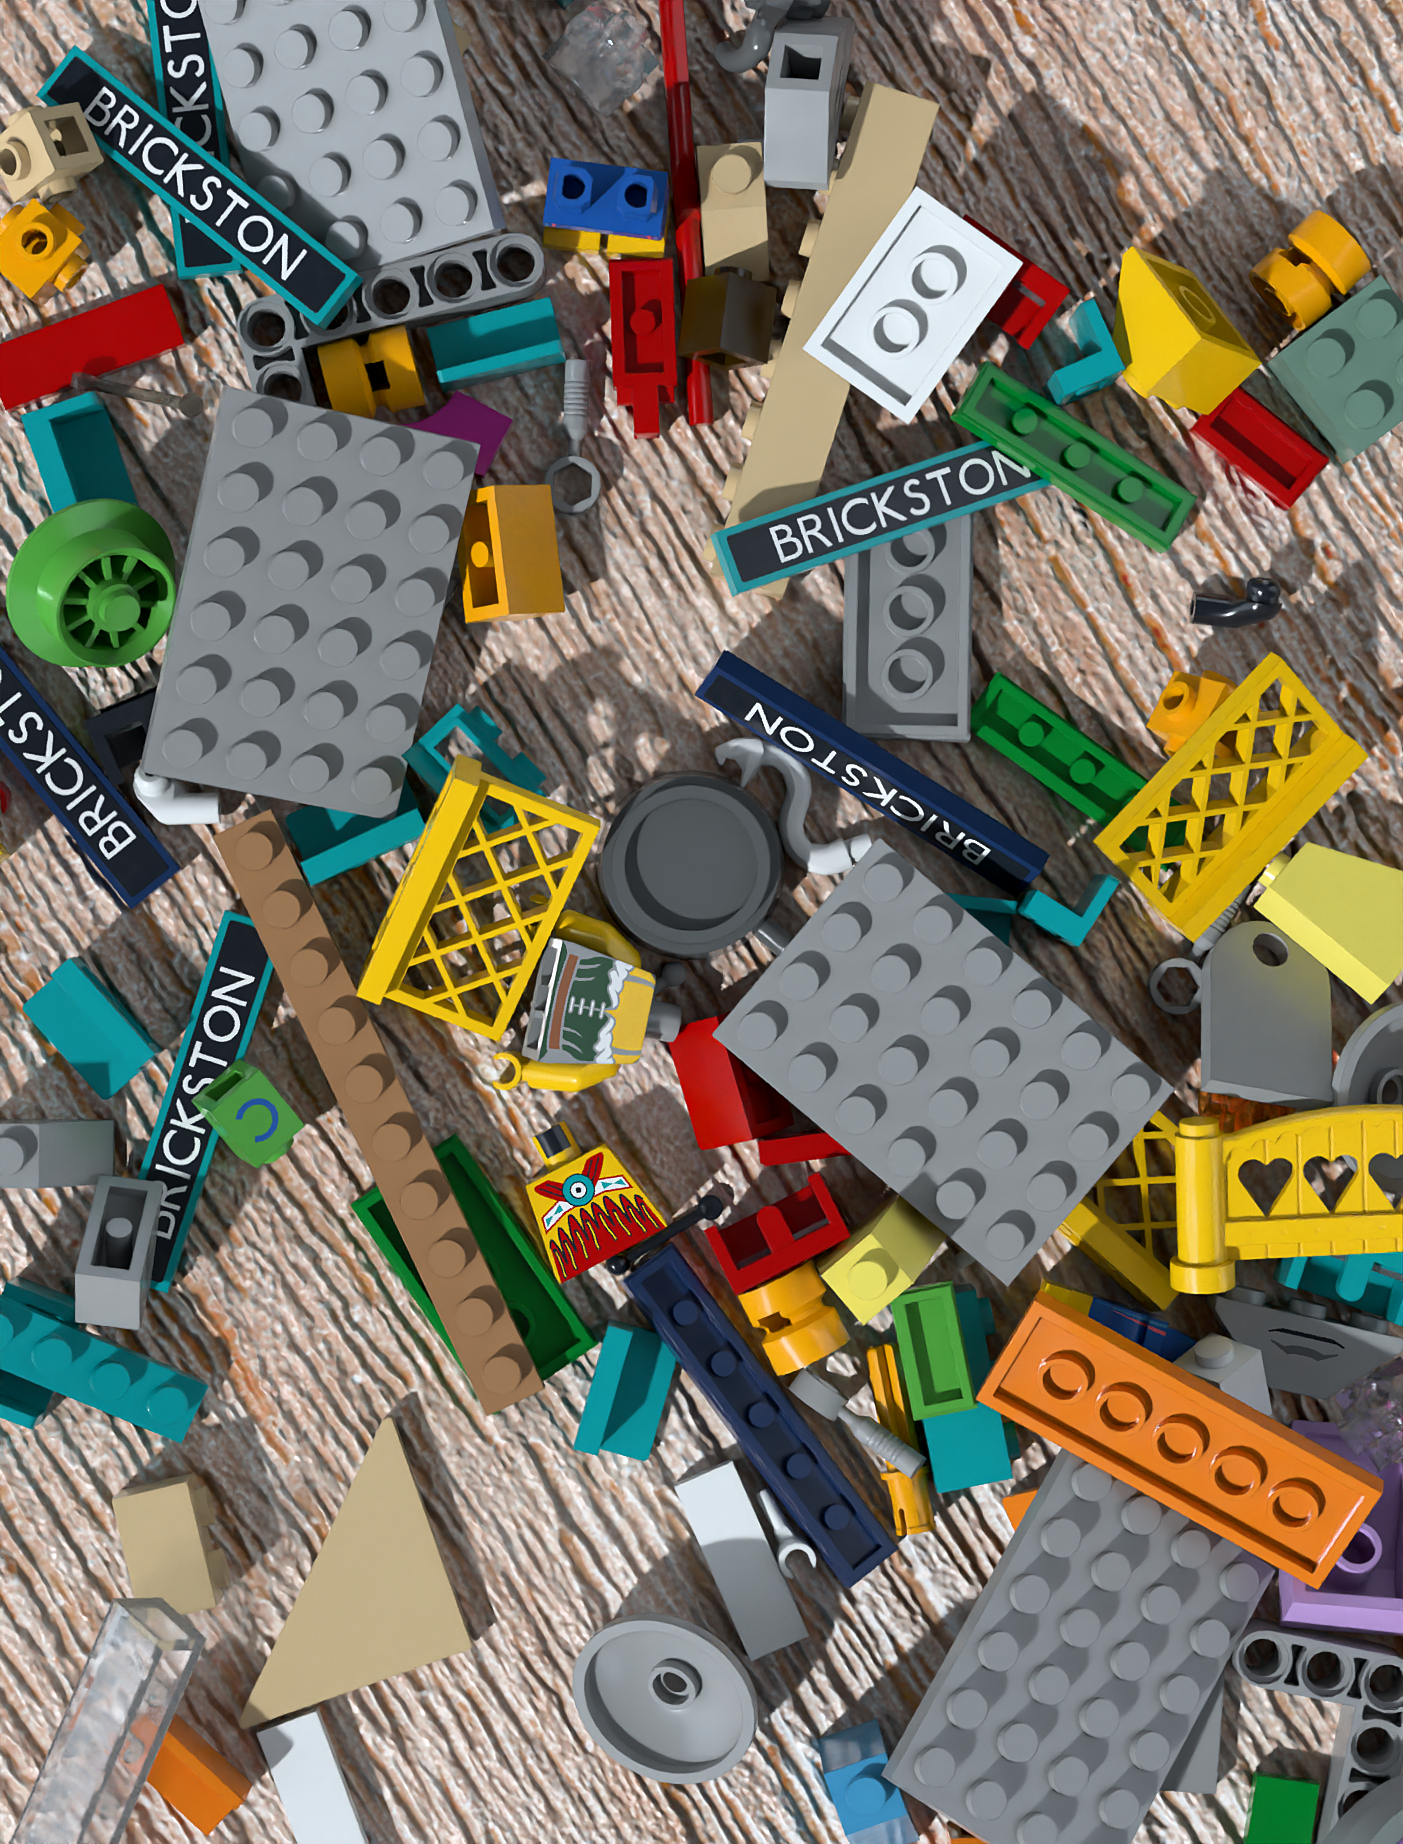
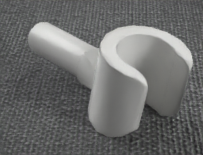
[755,1487,816,1579]

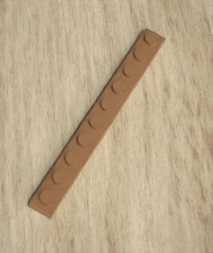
[212,809,545,1416]

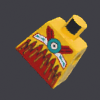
[526,1120,668,1284]

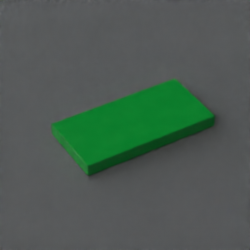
[350,1132,599,1415]

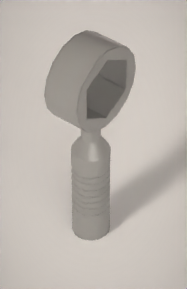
[544,359,601,515]
[1147,885,1251,1015]
[788,1367,926,1479]

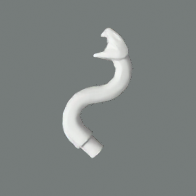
[714,737,872,876]

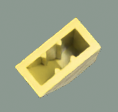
[1253,842,1403,1005]
[815,1191,947,1326]

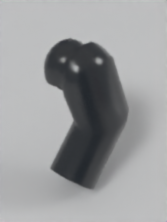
[1189,577,1282,628]

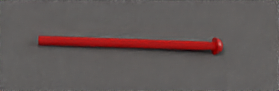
[658,0,714,426]

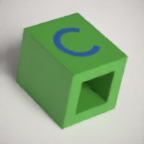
[191,1058,305,1168]

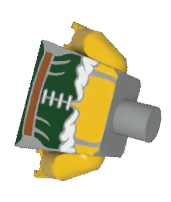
[492,894,681,1092]

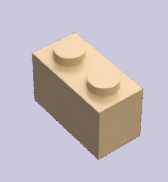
[112,1472,230,1625]

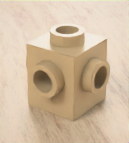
[0,102,104,205]

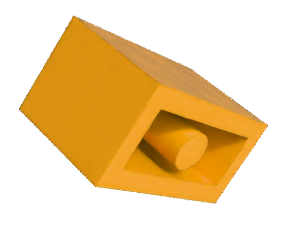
[457,484,565,623]

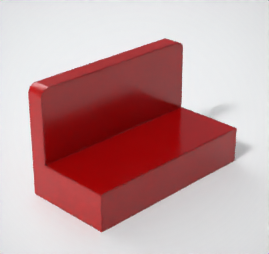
[668,1010,795,1151]

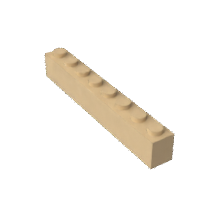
[702,80,940,600]

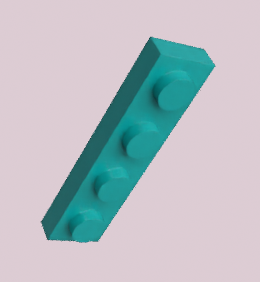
[0,1294,209,1444]

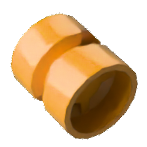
[1248,210,1372,333]
[317,324,426,419]
[737,1258,850,1376]

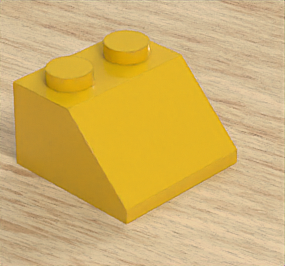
[1112,246,1262,416]

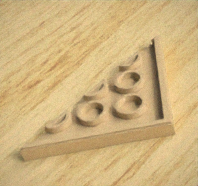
[238,1414,474,1730]

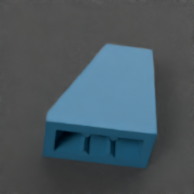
[817,1718,920,1844]

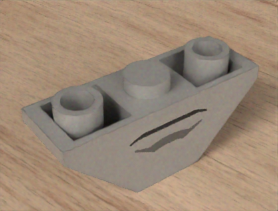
[763,16,855,190]
[1206,1284,1403,1400]

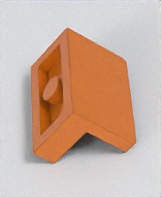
[113,1699,253,1836]

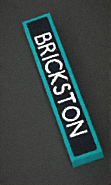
[146,0,244,280]
[36,45,364,330]
[710,440,1053,597]
[137,910,275,1293]

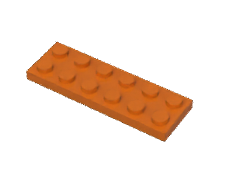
[976,1290,1385,1590]

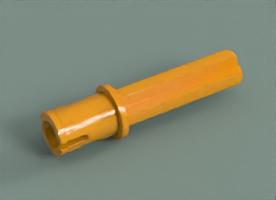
[865,1342,937,1536]

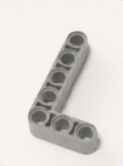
[237,233,546,407]
[1229,1618,1403,1844]

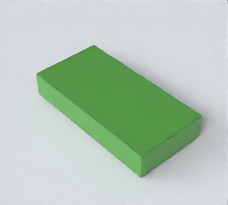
[890,1279,978,1421]

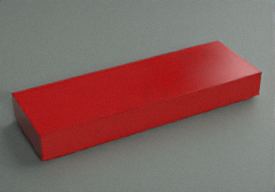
[0,283,188,413]

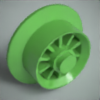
[6,498,177,668]

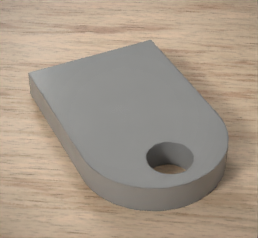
[1201,921,1333,1111]

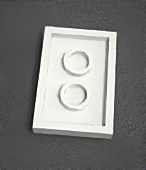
[803,186,1023,424]

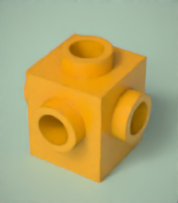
[0,198,92,309]
[1146,670,1264,759]

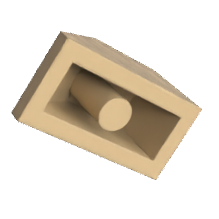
[696,141,770,283]

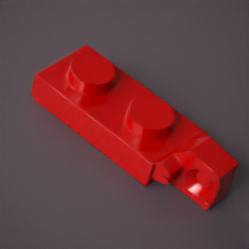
[609,257,677,439]

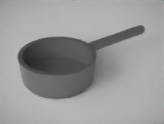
[596,770,794,960]

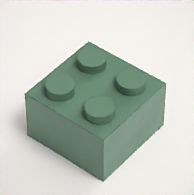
[1267,275,1403,464]

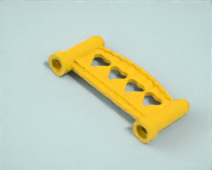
[1170,1104,1403,1294]

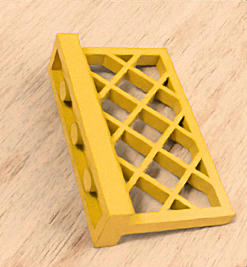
[1093,651,1369,943]
[356,753,601,1042]
[1056,1110,1255,1312]

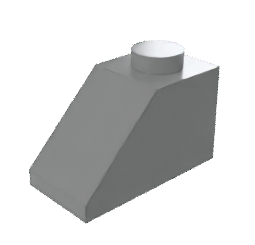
[0,1119,115,1189]
[75,1175,163,1330]

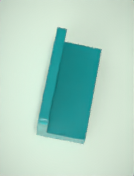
[426,297,566,393]
[1042,298,1125,408]
[285,776,427,886]
[1017,873,1120,947]
[23,957,163,1100]
[573,1318,677,1461]

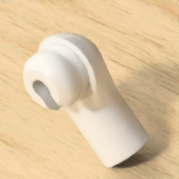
[133,765,222,825]

